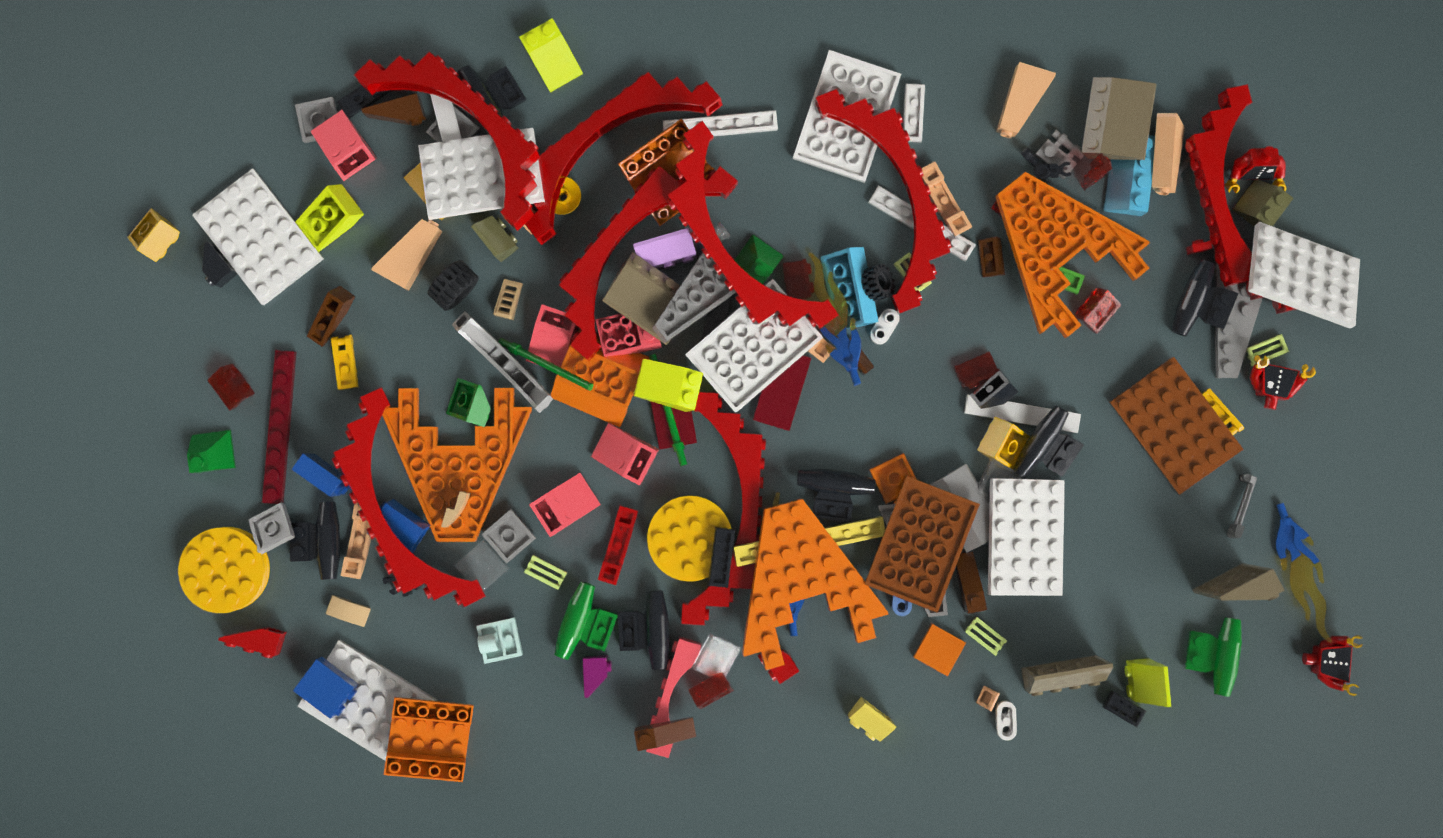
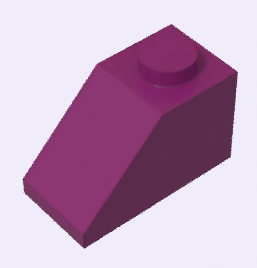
[583,655,612,698]

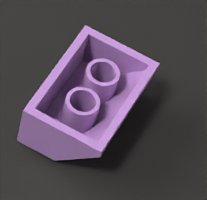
[633,228,697,269]

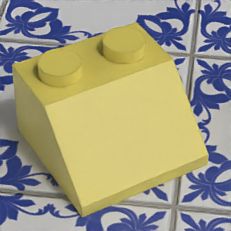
[848,697,896,742]

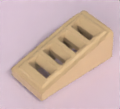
[493,279,523,321]

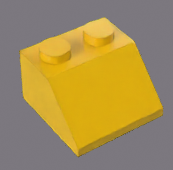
[127,208,180,262]
[977,417,1030,470]

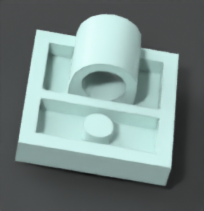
[476,617,523,664]

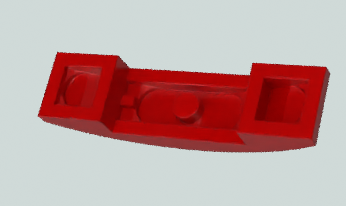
[598,506,638,585]

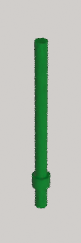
[498,338,593,391]
[649,354,687,466]

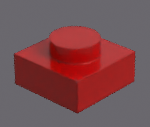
[1186,239,1212,255]

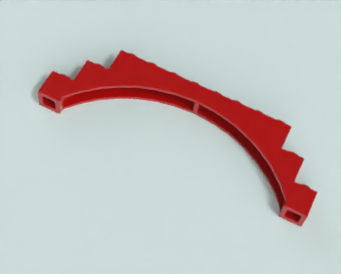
[354,51,540,231]
[525,72,723,245]
[1185,84,1297,314]
[815,89,952,314]
[667,121,839,329]
[559,166,738,362]
[331,388,486,608]
[681,392,766,625]

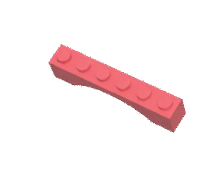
[646,637,702,758]

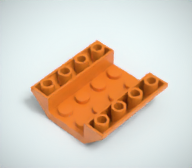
[618,119,713,226]
[551,329,650,428]
[384,697,474,782]

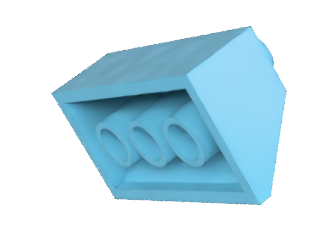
[1104,135,1155,216]
[821,247,879,331]

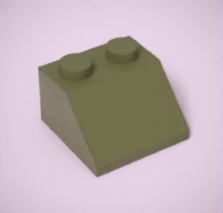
[1232,180,1294,227]
[471,216,519,262]

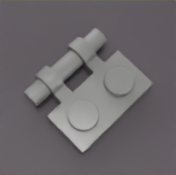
[1035,129,1084,179]

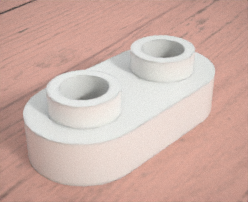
[870,309,899,345]
[995,700,1017,741]

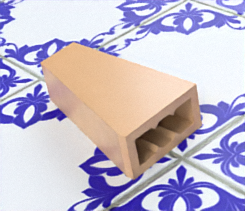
[996,62,1056,138]
[1152,113,1185,195]
[371,219,442,291]

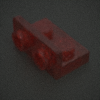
[1080,153,1113,191]
[782,259,814,300]
[1074,288,1121,334]
[954,351,1000,389]
[207,364,255,411]
[689,672,734,709]

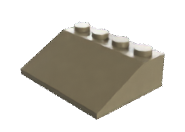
[1081,77,1157,160]
[602,252,680,345]
[1192,563,1285,601]
[1021,655,1113,696]

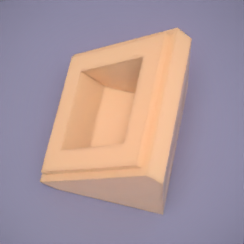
[976,686,1000,711]

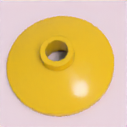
[555,177,581,215]

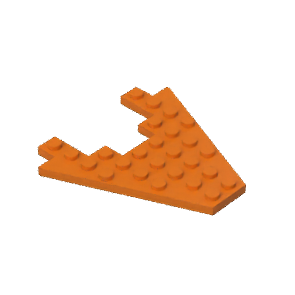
[995,172,1150,338]
[382,388,532,542]
[742,499,888,670]

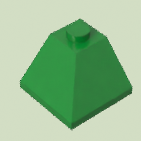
[734,234,784,285]
[446,378,491,427]
[187,430,236,473]

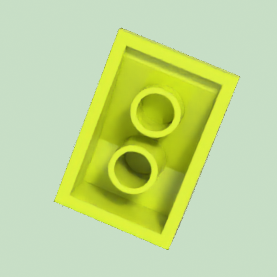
[519,18,583,92]
[295,184,364,252]
[633,359,703,412]
[1124,658,1171,707]

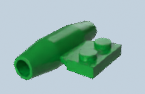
[554,581,618,660]
[1184,617,1242,697]

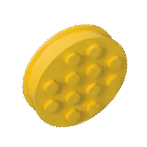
[647,496,731,581]
[178,527,270,613]

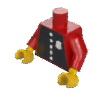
[1225,146,1286,193]
[1249,355,1316,410]
[1302,635,1363,696]

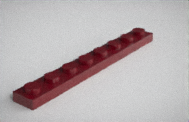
[262,350,297,504]

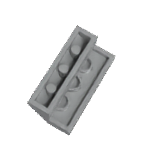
[929,464,990,552]

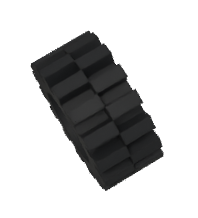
[861,264,895,301]

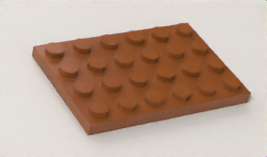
[1109,357,1244,495]
[865,476,980,613]

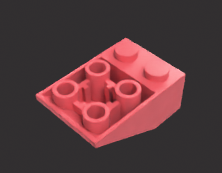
[310,110,377,181]
[526,305,578,367]
[595,314,662,357]
[591,423,659,485]
[529,473,601,537]

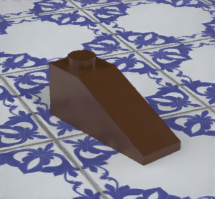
[361,93,427,126]
[307,286,355,347]
[956,551,987,614]
[634,717,696,751]

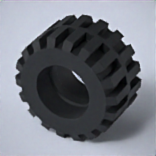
[427,260,479,311]

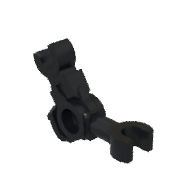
[1021,148,1072,184]

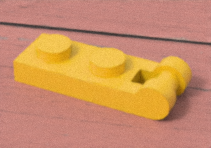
[331,335,359,390]
[1202,388,1244,435]

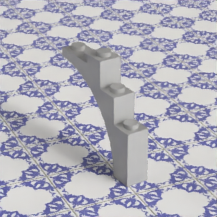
[452,311,553,413]

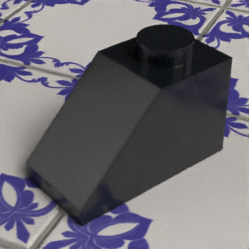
[202,241,237,288]
[970,370,1019,409]

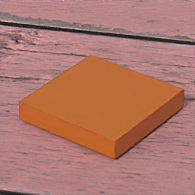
[869,453,917,504]
[913,623,966,677]

